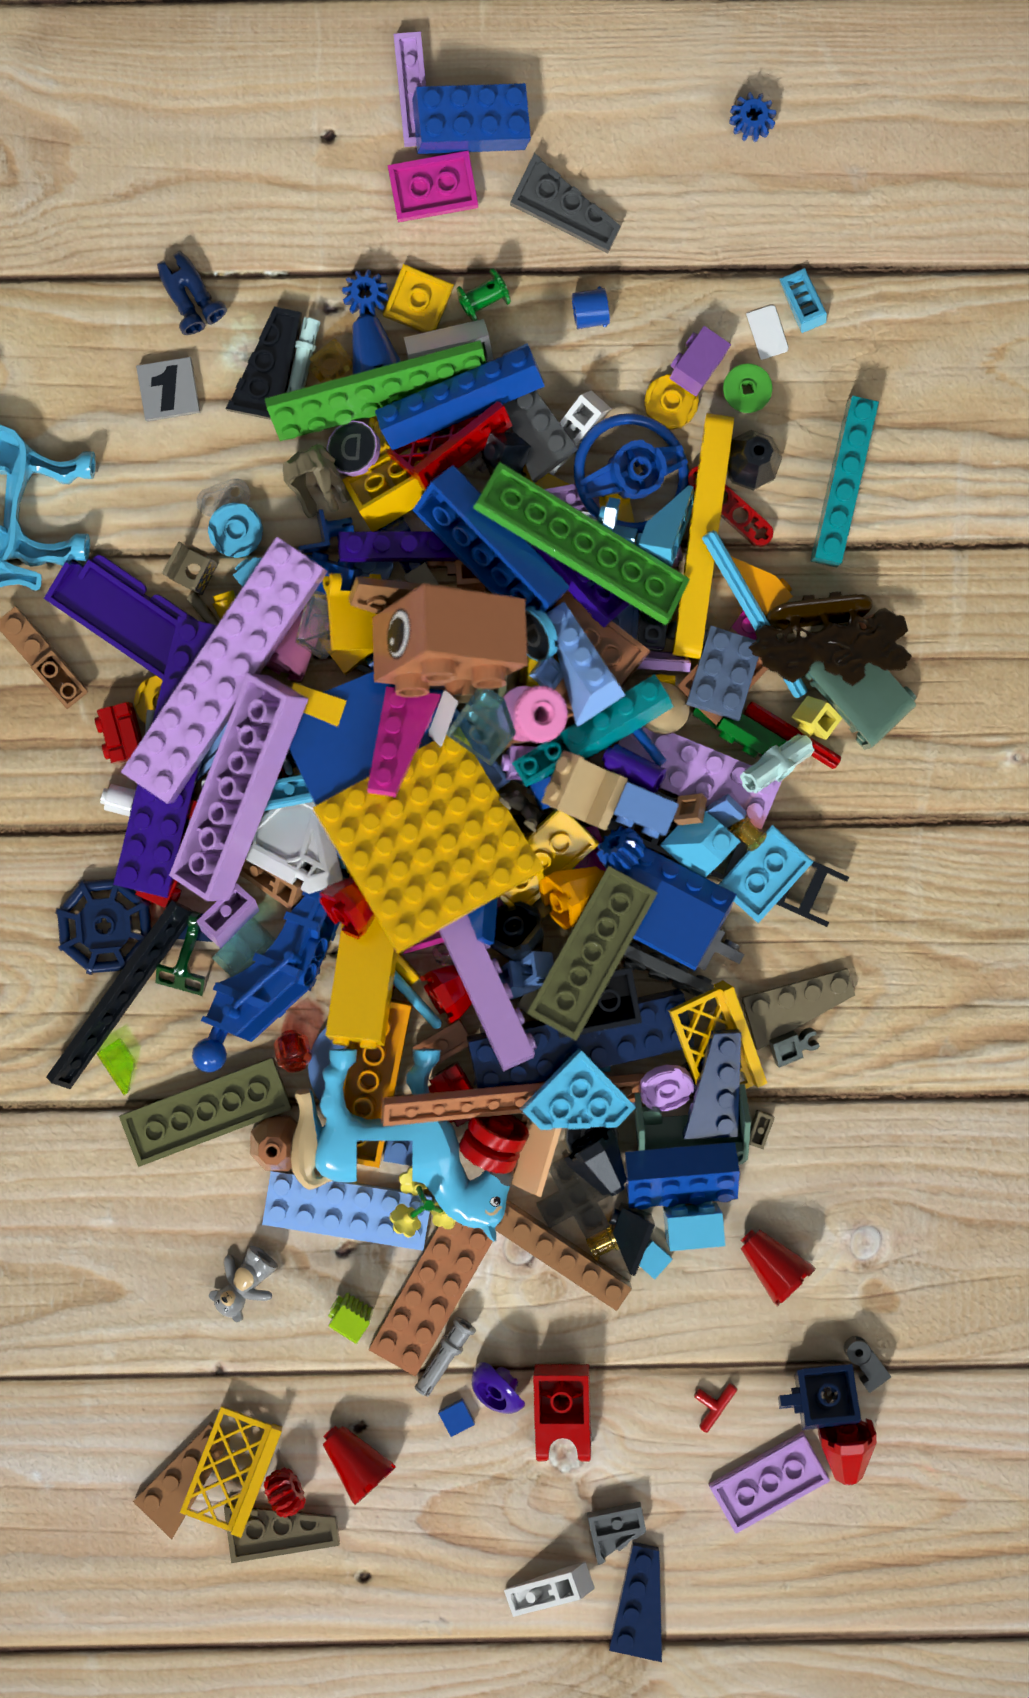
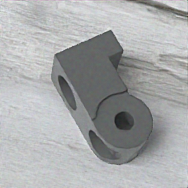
[844,1336,891,1393]

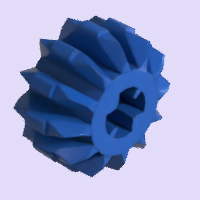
[729,92,776,143]
[342,270,389,317]
[597,826,645,873]

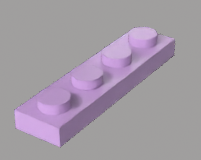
[394,31,426,147]

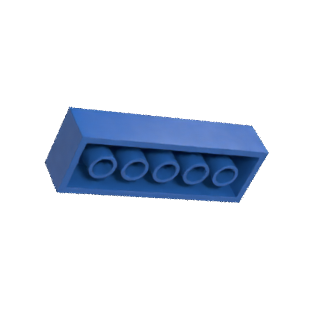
[413,465,570,613]

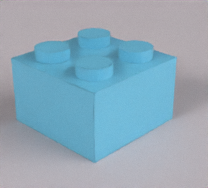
[663,1201,725,1251]

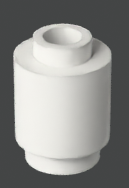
[100,784,136,817]

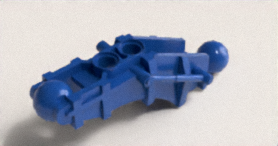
[192,889,340,1072]

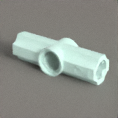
[740,734,814,794]

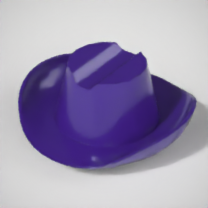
[472,1362,525,1414]

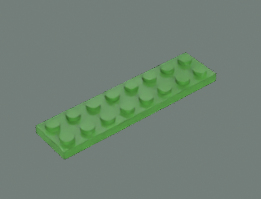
[265,340,486,441]
[473,462,690,625]

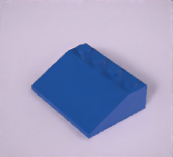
[623,847,737,970]

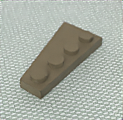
[742,968,855,1050]
[224,1506,340,1563]

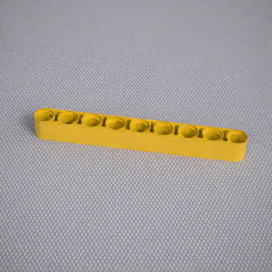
[672,413,734,659]

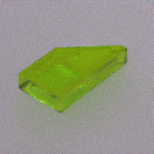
[96,1038,136,1095]

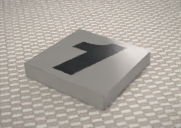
[136,357,201,422]

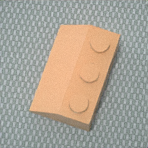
[511,1113,562,1197]

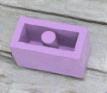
[197,883,260,949]

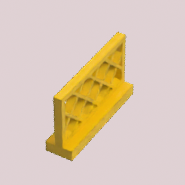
[668,980,767,1089]
[180,1406,282,1538]

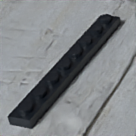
[46,900,192,1089]

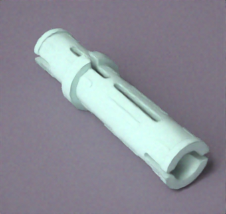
[286,317,321,393]

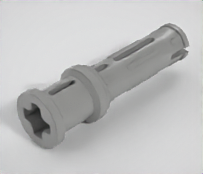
[414,1317,476,1397]

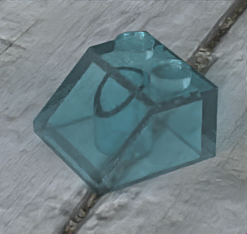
[446,688,516,766]

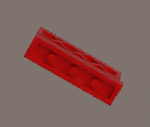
[386,401,513,491]

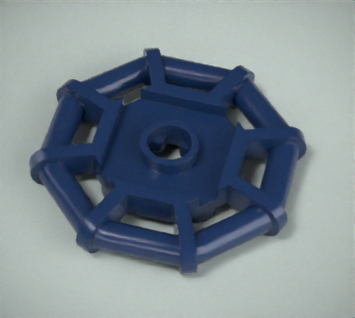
[55,878,152,975]

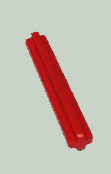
[744,702,841,769]

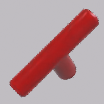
[694,1383,737,1433]

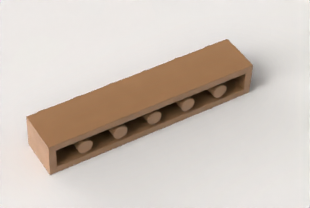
[495,1199,632,1311]

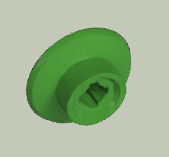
[723,364,772,413]

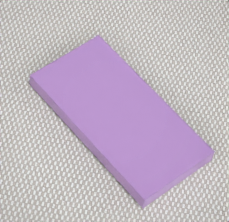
[709,1431,830,1534]

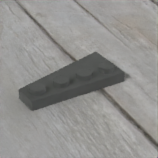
[510,153,621,253]

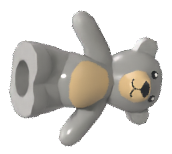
[209,1246,278,1322]

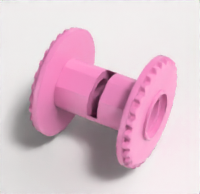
[498,686,567,742]

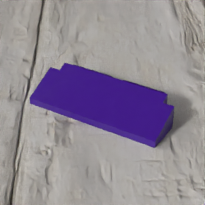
[44,555,198,680]

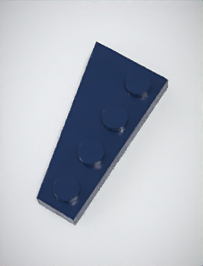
[609,1541,662,1662]

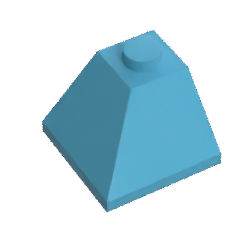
[660,811,740,878]

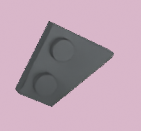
[587,1502,646,1565]

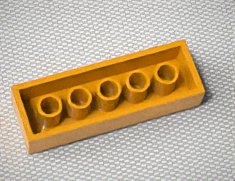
[343,999,412,1168]

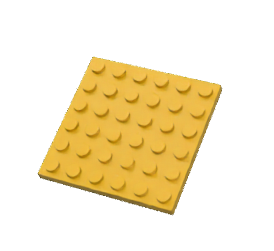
[313,728,544,954]

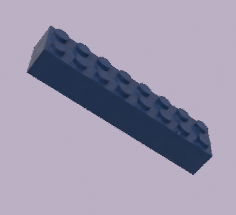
[466,988,695,1089]

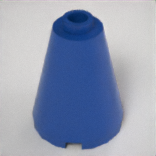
[352,314,401,375]

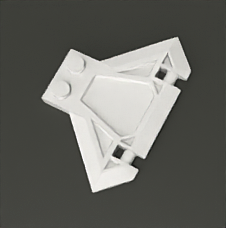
[245,765,344,894]

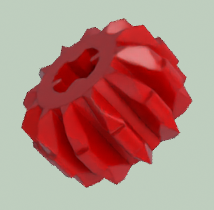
[264,1467,306,1518]

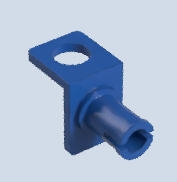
[297,509,354,554]

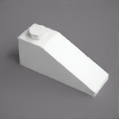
[549,390,612,475]
[504,1562,595,1617]

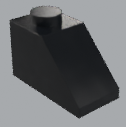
[482,432,531,476]

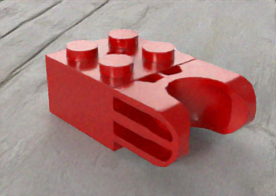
[533,1364,591,1462]

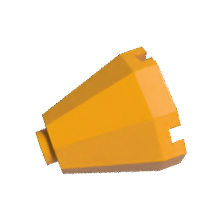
[539,867,605,930]

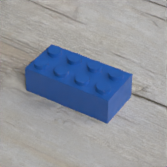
[412,83,531,154]
[625,1143,740,1210]

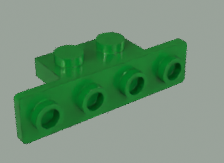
[692,708,787,759]

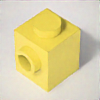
[791,696,842,740]

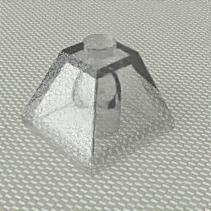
[296,591,337,659]

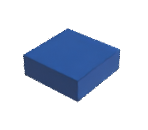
[438,1398,475,1437]

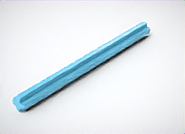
[702,531,807,698]

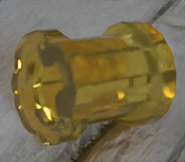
[730,815,767,852]
[586,1227,620,1261]

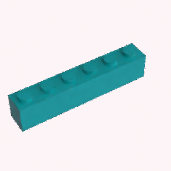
[810,396,879,568]

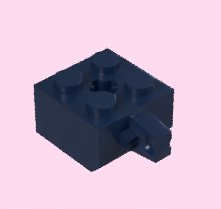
[778,1364,861,1430]

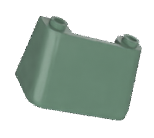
[802,624,917,750]

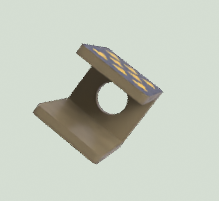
[162,541,218,595]

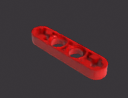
[688,466,774,547]

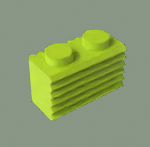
[328,1292,373,1344]

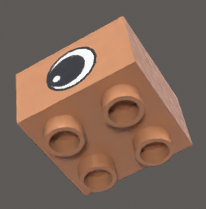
[373,584,528,703]

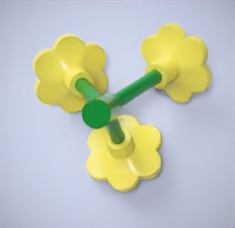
[389,1166,457,1238]

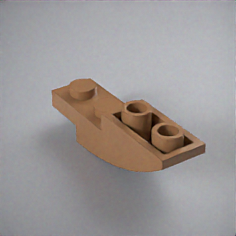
[0,606,89,709]

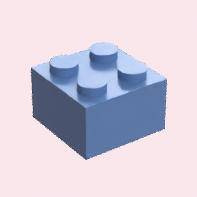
[613,782,679,838]

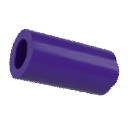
[602,744,667,793]

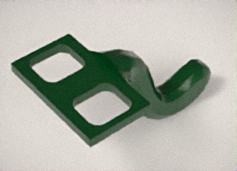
[155,911,205,996]

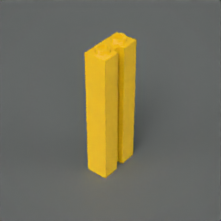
[325,873,397,1049]

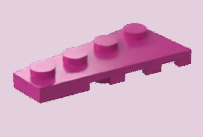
[367,687,441,797]

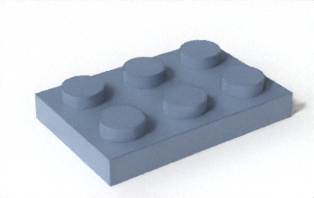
[686,626,759,721]

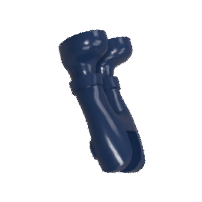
[157,251,227,335]

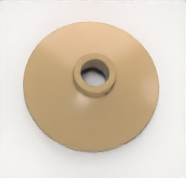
[644,682,690,734]

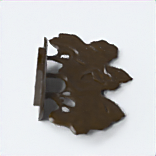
[749,591,911,686]

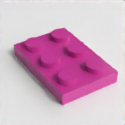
[388,151,478,223]

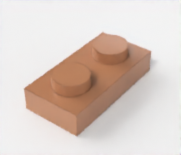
[412,1019,470,1066]

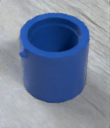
[571,286,610,329]

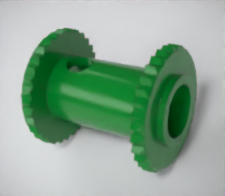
[456,268,511,321]

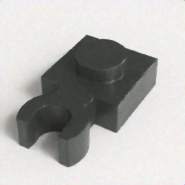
[769,1028,820,1068]

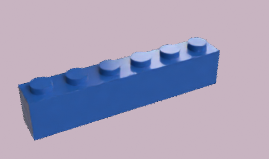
[375,345,545,450]

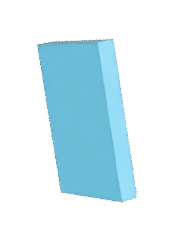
[718,825,814,923]

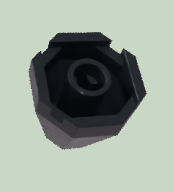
[727,430,782,491]
[490,901,544,961]
[562,1127,627,1196]

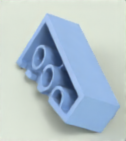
[546,602,625,726]

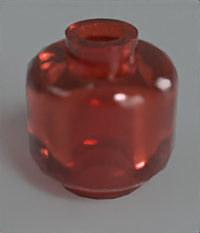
[274,1030,312,1073]

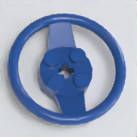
[574,413,689,534]

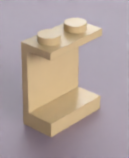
[541,750,628,830]

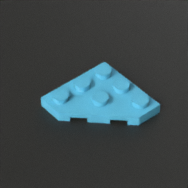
[520,1049,636,1130]

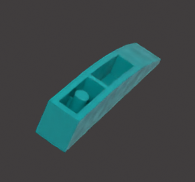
[512,674,673,787]

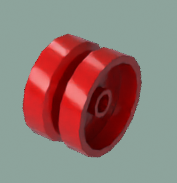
[459,1114,529,1174]

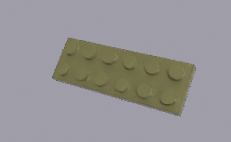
[527,866,657,1041]
[119,1057,293,1167]

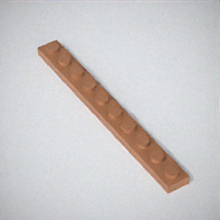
[381,1073,646,1127]

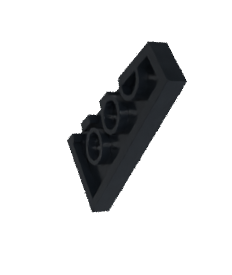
[226,306,302,420]

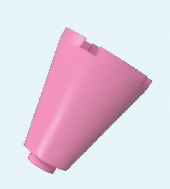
[265,603,323,682]

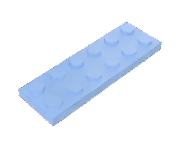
[262,1171,432,1251]

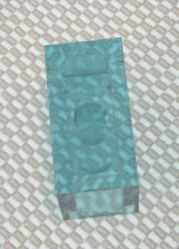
[212,918,276,977]

